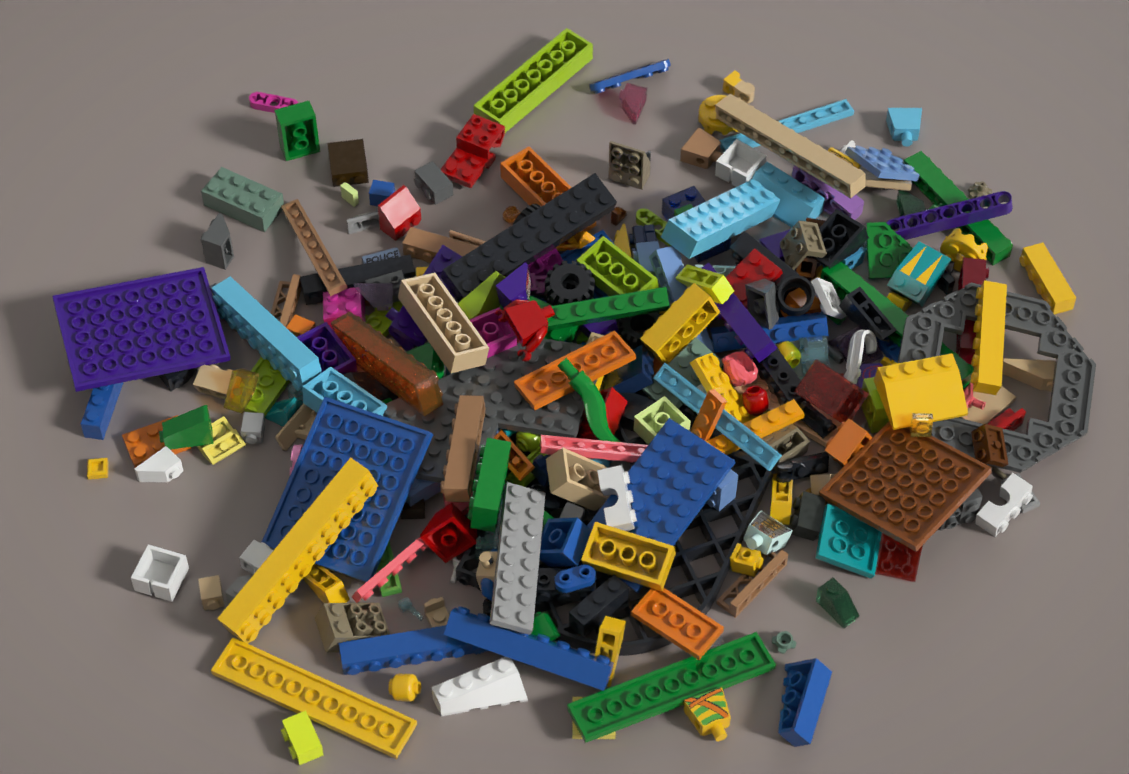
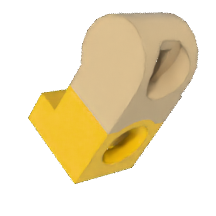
[723,70,755,104]

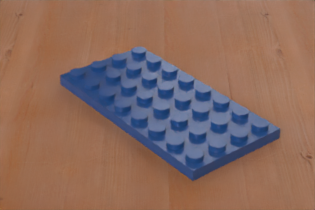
[583,418,735,593]

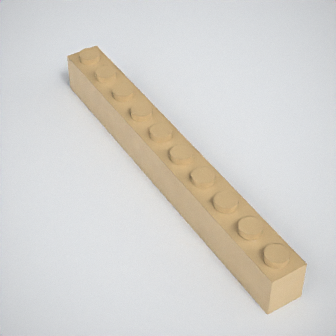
[715,94,866,198]

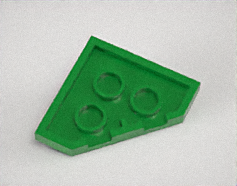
[865,222,913,279]

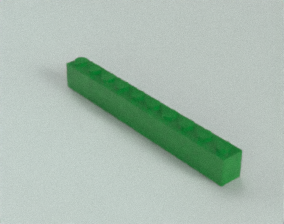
[820,262,974,389]

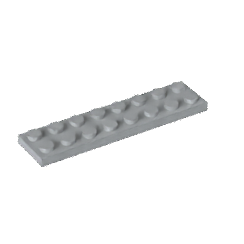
[490,482,545,635]

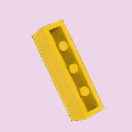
[1020,242,1076,315]

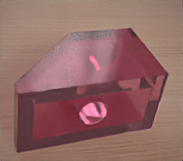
[619,83,647,125]

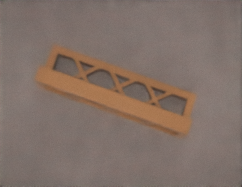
[271,274,302,327]
[716,550,788,618]

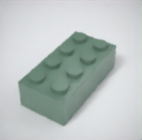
[201,167,284,232]

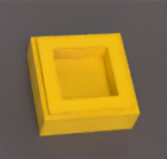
[87,458,109,480]

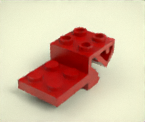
[440,114,505,189]

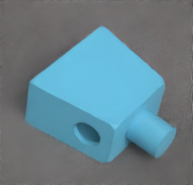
[886,108,922,147]

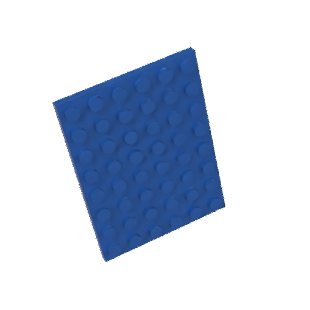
[262,397,433,583]

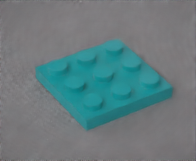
[815,504,882,579]

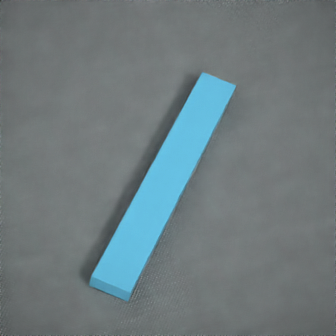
[719,99,854,153]
[653,363,782,471]

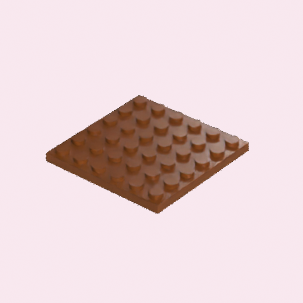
[819,421,992,552]

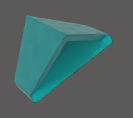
[265,397,303,427]

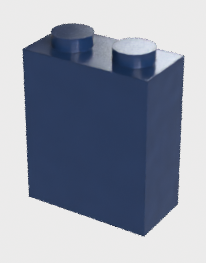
[604,345,655,393]

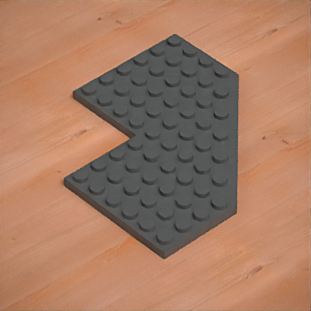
[383,339,597,484]

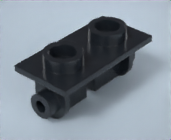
[800,401,837,439]

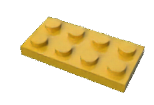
[690,353,751,424]

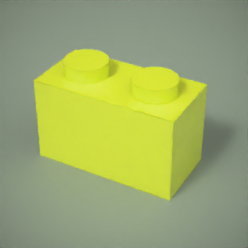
[280,711,324,765]

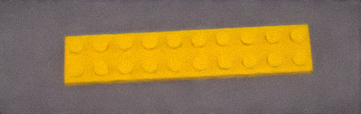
[211,637,417,759]

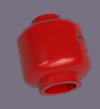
[742,386,769,416]

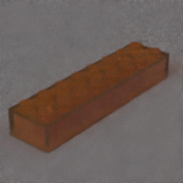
[331,311,444,416]

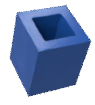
[369,180,395,206]

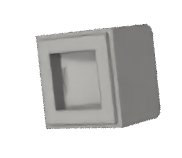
[559,502,585,521]

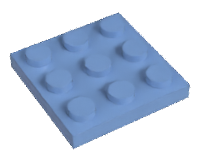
[845,146,920,181]

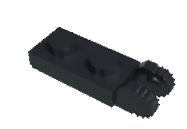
[776,452,829,483]

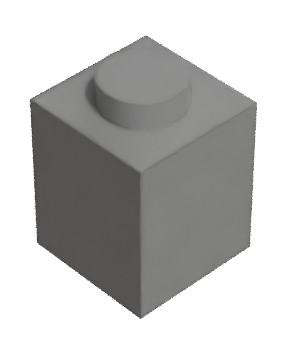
[241,412,266,444]

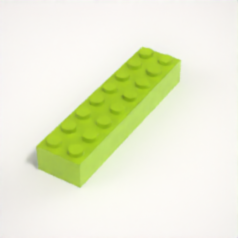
[473,28,593,133]

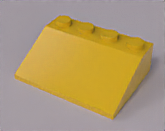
[873,354,968,430]

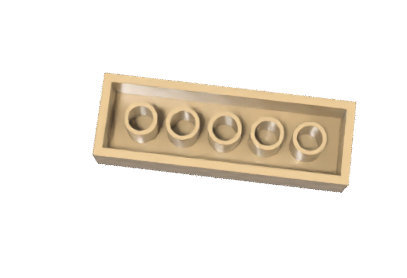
[398,273,489,373]

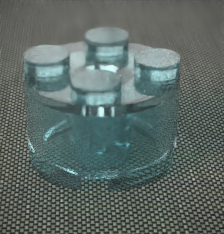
[799,335,830,376]

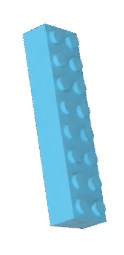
[661,179,780,259]
[212,276,322,393]

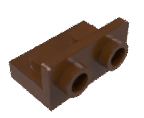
[971,424,1008,467]

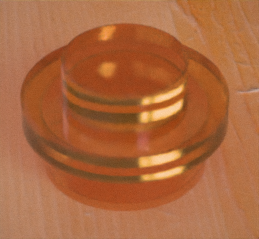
[503,206,521,223]

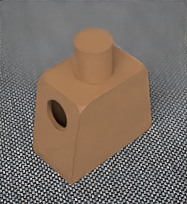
[680,127,723,169]

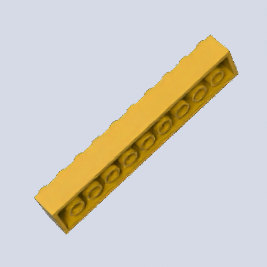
[217,457,378,644]

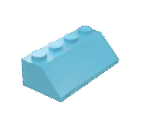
[751,162,825,228]
[302,367,387,416]

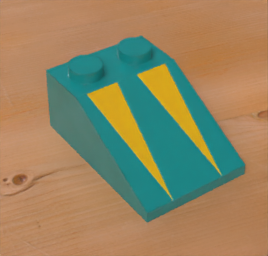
[887,241,952,308]

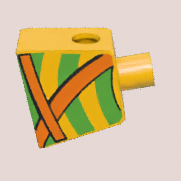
[683,687,730,741]

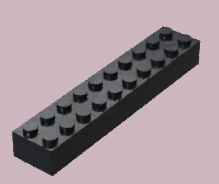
[441,173,617,302]

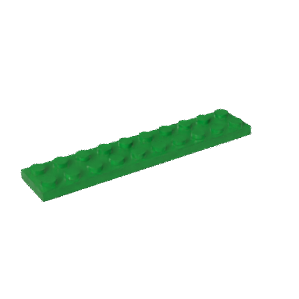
[567,632,776,743]

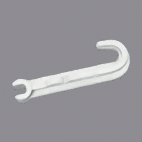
[839,330,877,403]

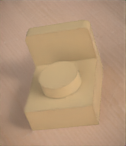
[424,597,449,628]

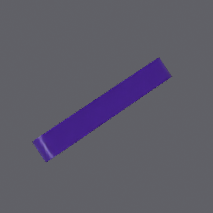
[886,191,1013,240]

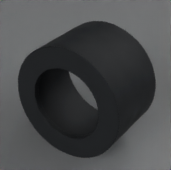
[777,275,815,316]

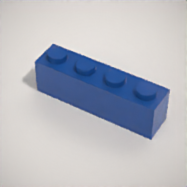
[778,658,832,747]

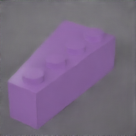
[792,165,864,220]

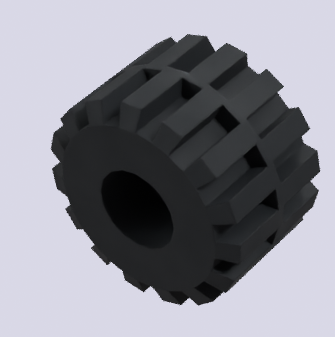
[544,261,595,306]

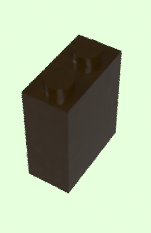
[327,139,369,187]

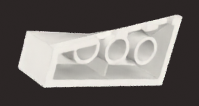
[432,657,528,717]

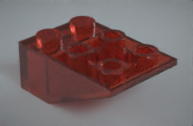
[794,359,869,423]
[875,533,923,582]

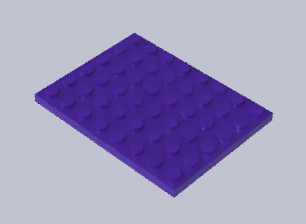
[52,267,231,392]

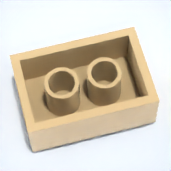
[546,448,610,511]

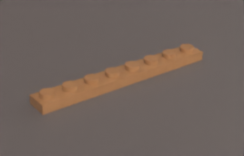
[281,198,347,296]

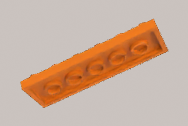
[514,330,636,411]

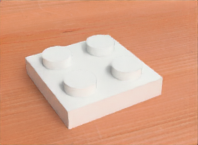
[811,277,847,319]

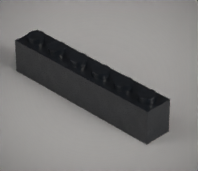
[300,255,416,305]

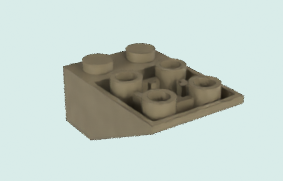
[609,141,651,189]
[761,409,810,473]
[315,603,390,652]

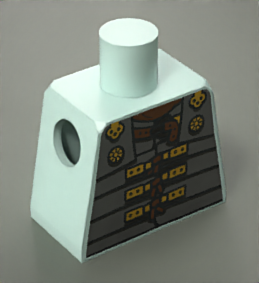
[743,511,793,555]

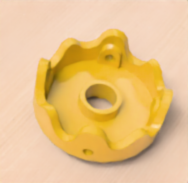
[698,95,738,135]
[940,228,988,272]

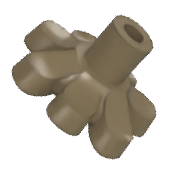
[968,182,992,199]

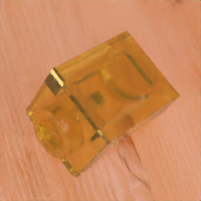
[909,413,933,437]

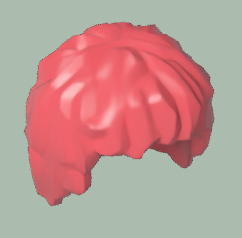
[722,350,758,387]

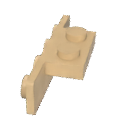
[275,403,317,451]

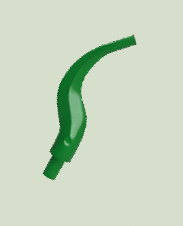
[557,358,620,442]

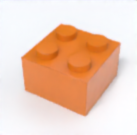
[825,418,872,467]

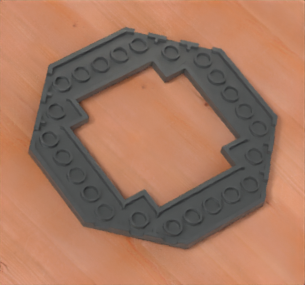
[897,283,1096,473]

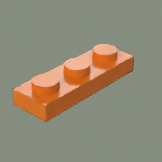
[690,389,727,441]

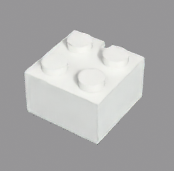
[715,139,767,187]
[131,544,189,602]

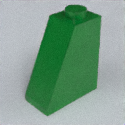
[159,405,214,450]

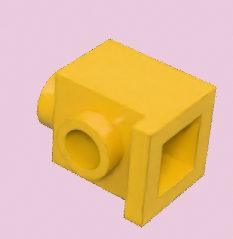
[730,543,764,577]

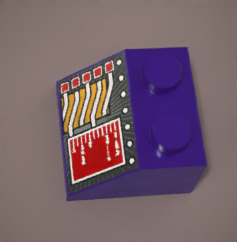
[496,263,531,308]

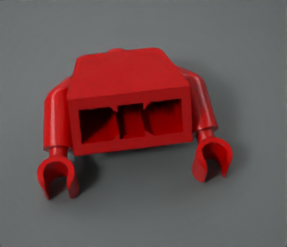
[495,299,555,362]

